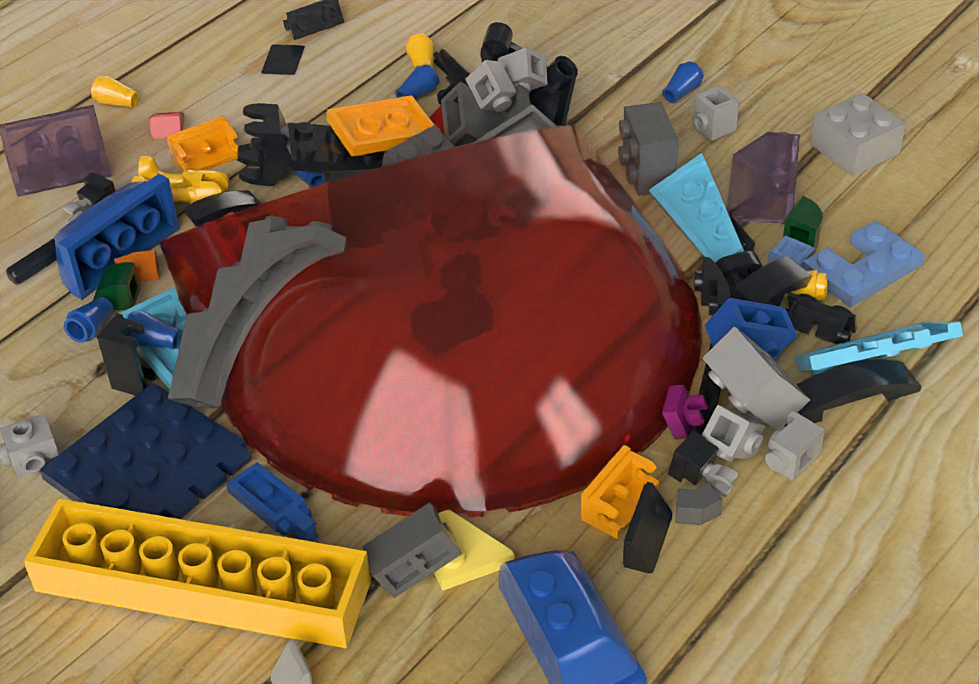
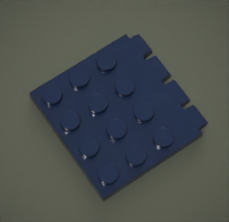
[40,383,252,519]

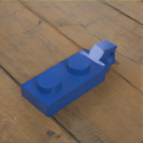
[226,462,319,542]

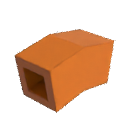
[114,250,159,282]

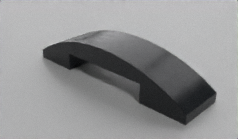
[784,359,922,427]

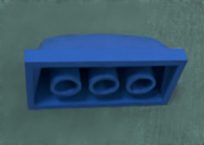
[54,173,180,300]
[499,550,647,684]

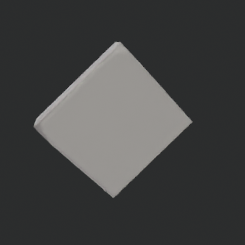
[270,640,313,684]

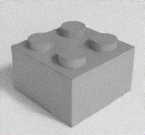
[810,93,906,176]
[702,326,810,430]

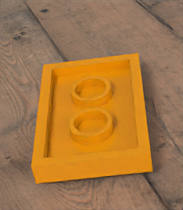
[326,95,434,157]

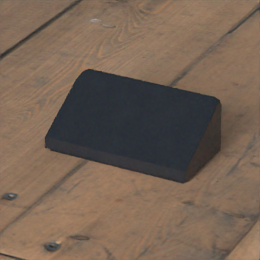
[623,482,672,573]

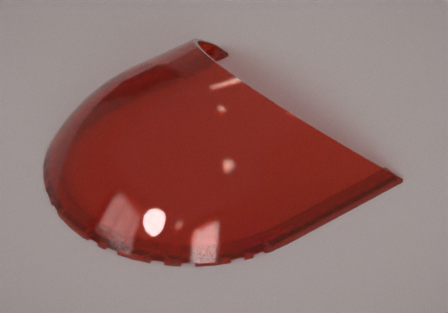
[159,125,702,518]

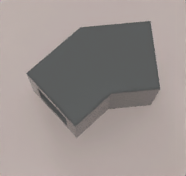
[676,483,723,525]

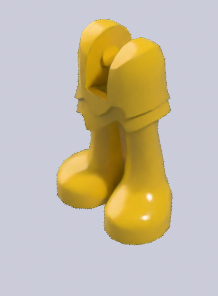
[132,156,229,204]

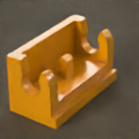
[167,115,239,173]
[581,445,659,539]

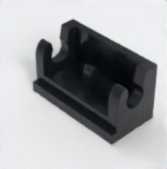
[97,313,157,396]

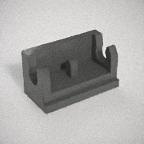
[362,502,462,598]

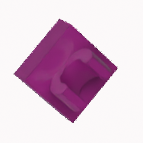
[662,385,708,439]

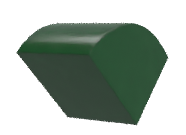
[783,196,823,251]
[93,262,141,311]

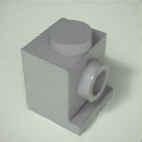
[465,60,517,112]
[765,411,825,481]

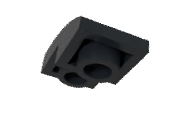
[185,190,261,229]
[732,256,812,306]
[694,257,731,316]

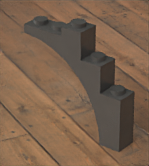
[168,216,346,409]

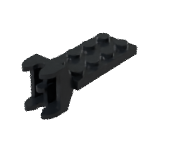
[237,103,387,186]

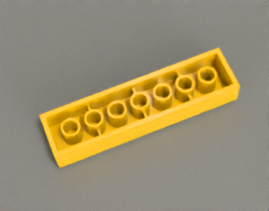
[23,498,371,649]

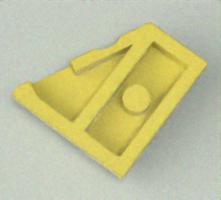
[434,510,515,590]

